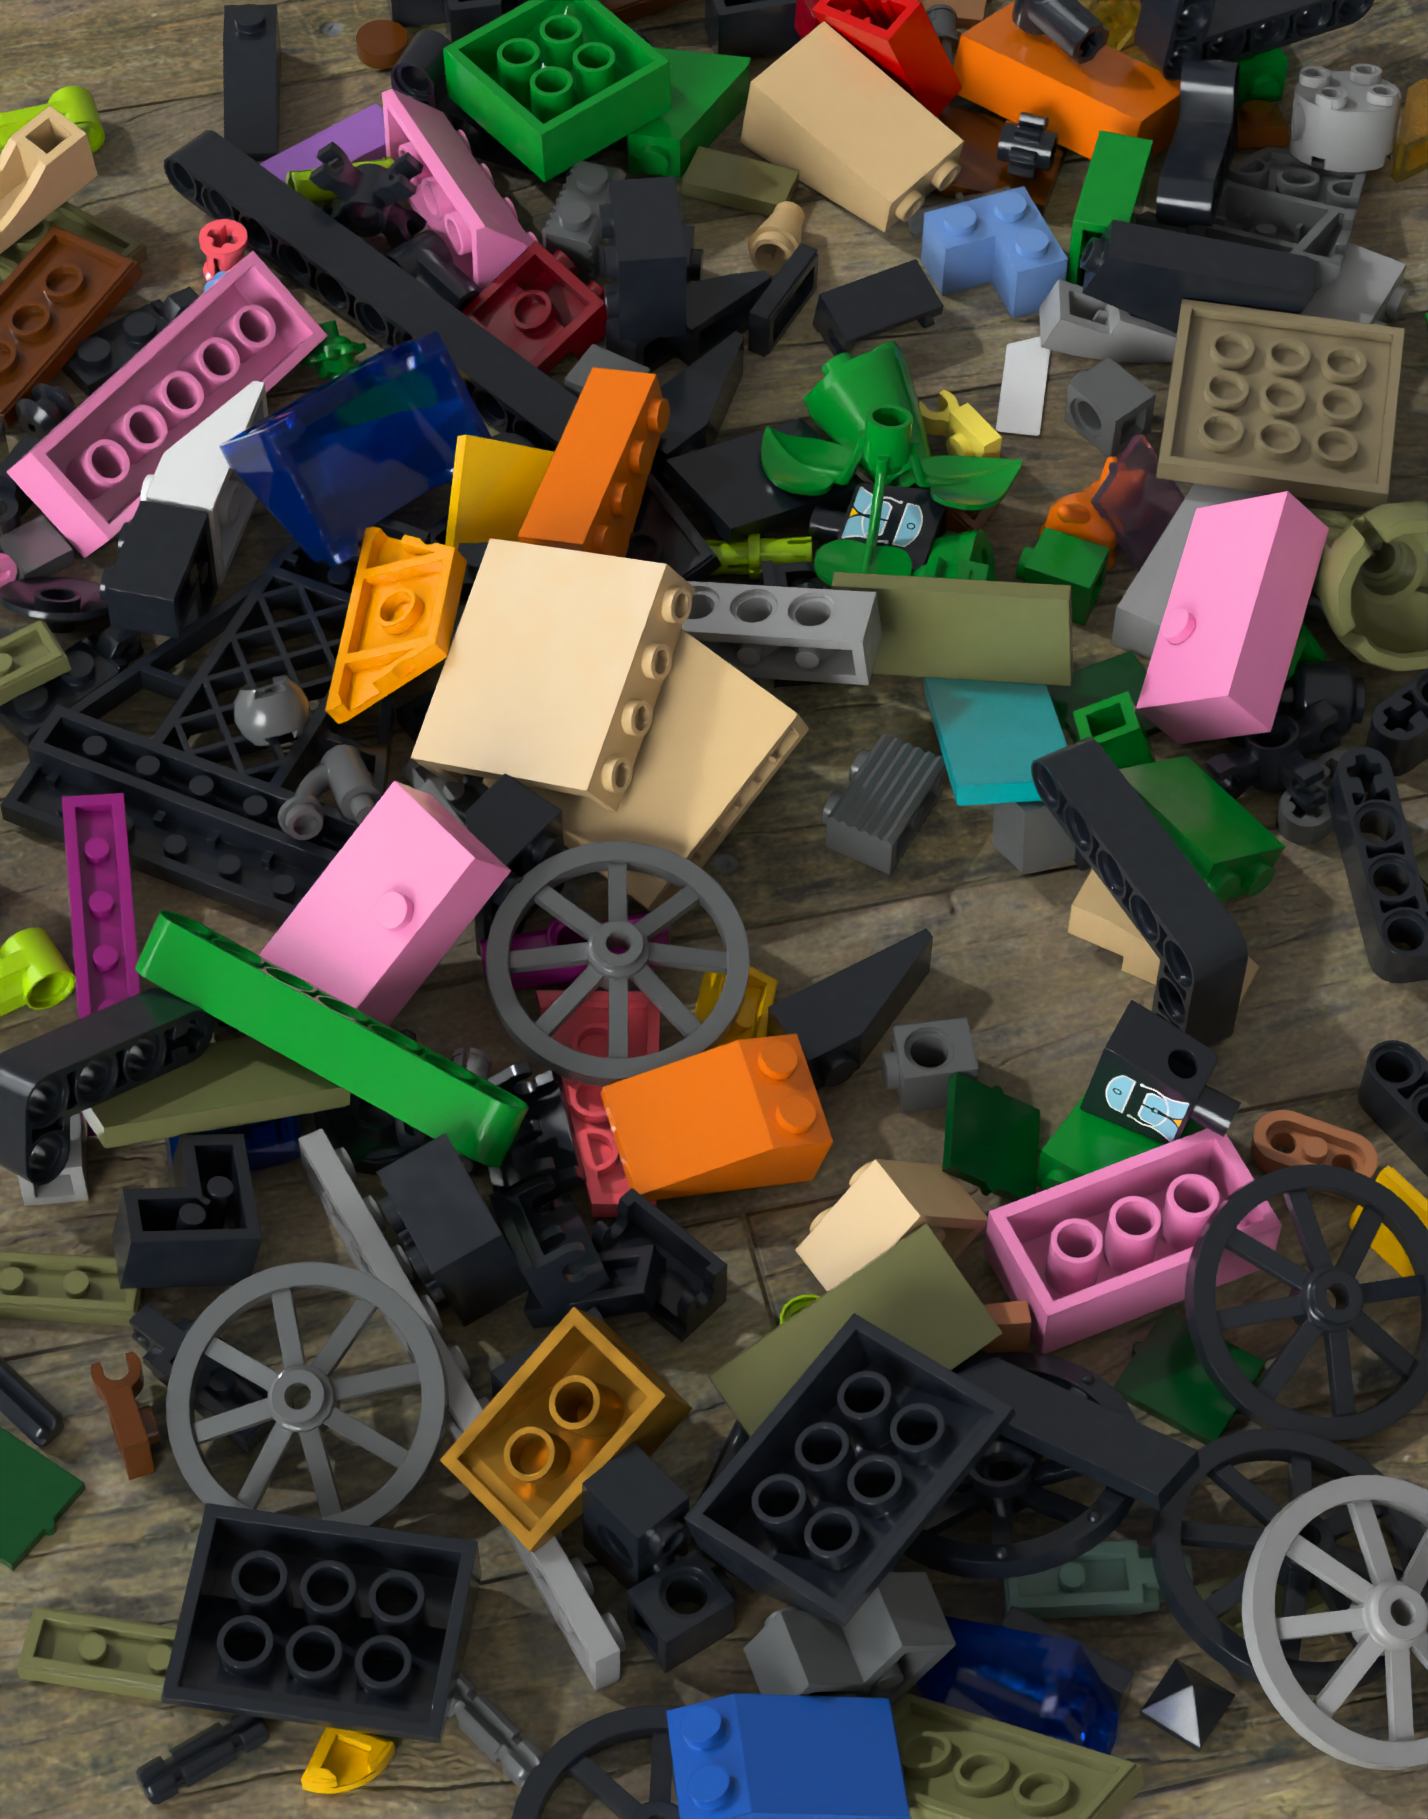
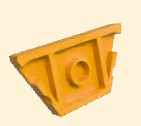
[325,527,467,724]

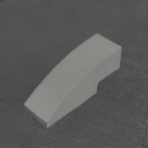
[1039,279,1177,363]

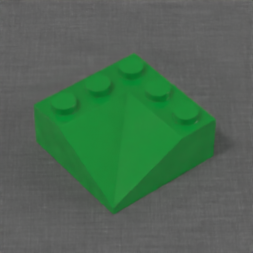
[443,0,672,182]

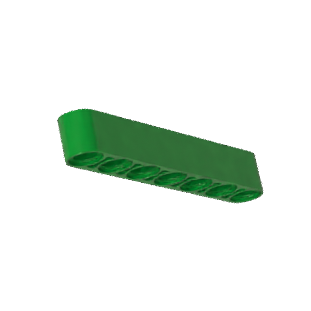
[135,910,529,1167]

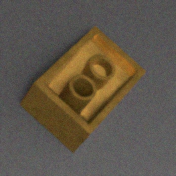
[440,1307,693,1553]

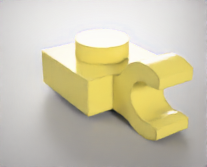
[919,390,1002,458]

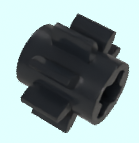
[997,112,1059,180]

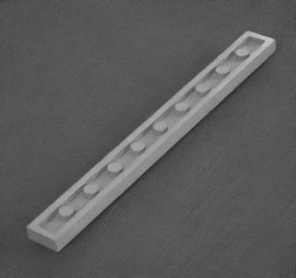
[299,1128,626,1692]

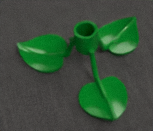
[761,404,1022,586]

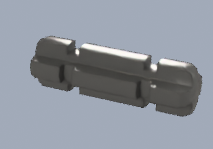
[448,1671,544,1787]

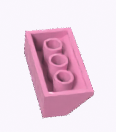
[382,89,538,290]

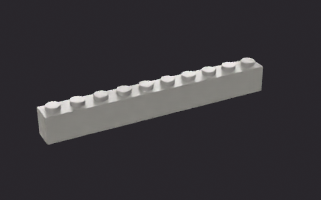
[1111,242,1409,660]

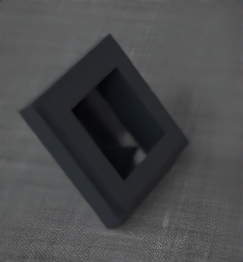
[1140,1659,1235,1752]

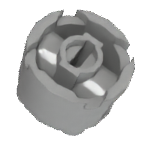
[1288,64,1402,172]

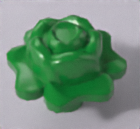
[300,320,367,379]

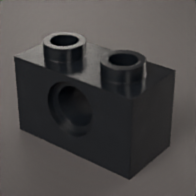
[582,1442,690,1590]

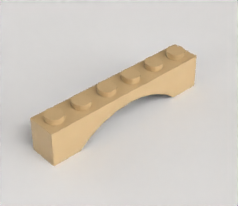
[0,106,98,254]

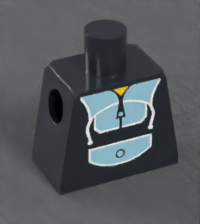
[808,483,948,574]
[1079,1000,1241,1144]

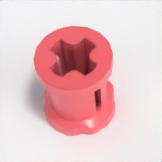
[198,219,248,282]

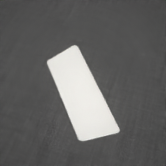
[996,336,1050,436]

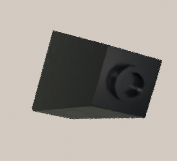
[1080,220,1316,333]

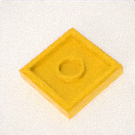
[445,435,555,550]

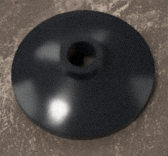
[0,577,109,633]

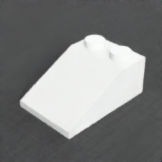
[140,381,273,584]

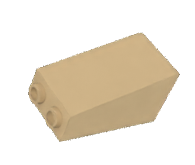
[740,21,964,233]

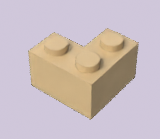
[795,1159,988,1292]

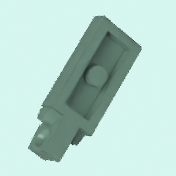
[1002,1540,1194,1619]

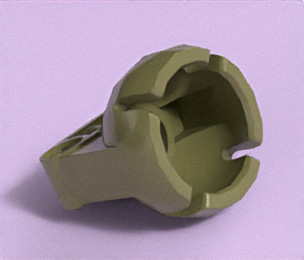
[1308,501,1428,671]

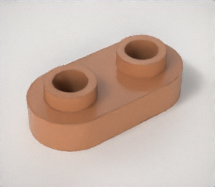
[1250,1110,1378,1198]

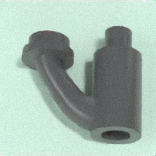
[278,744,381,840]

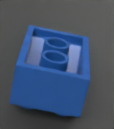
[666,1693,912,1819]

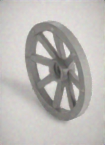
[1242,1475,1428,1770]

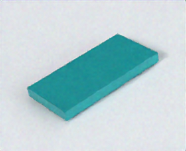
[924,677,1067,806]

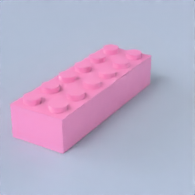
[7,251,328,558]

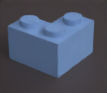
[921,186,1068,319]

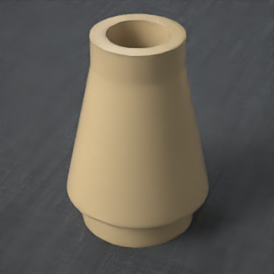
[748,201,805,275]

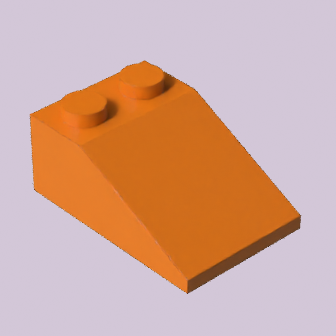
[600,1034,833,1201]

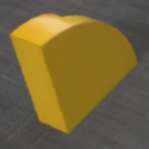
[301,1727,395,1794]

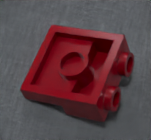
[461,240,610,375]

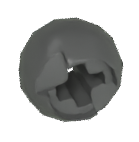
[234,676,310,746]

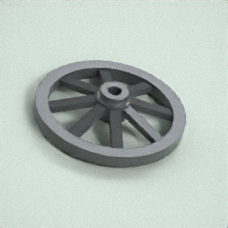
[486,841,750,1087]
[166,1262,449,1527]

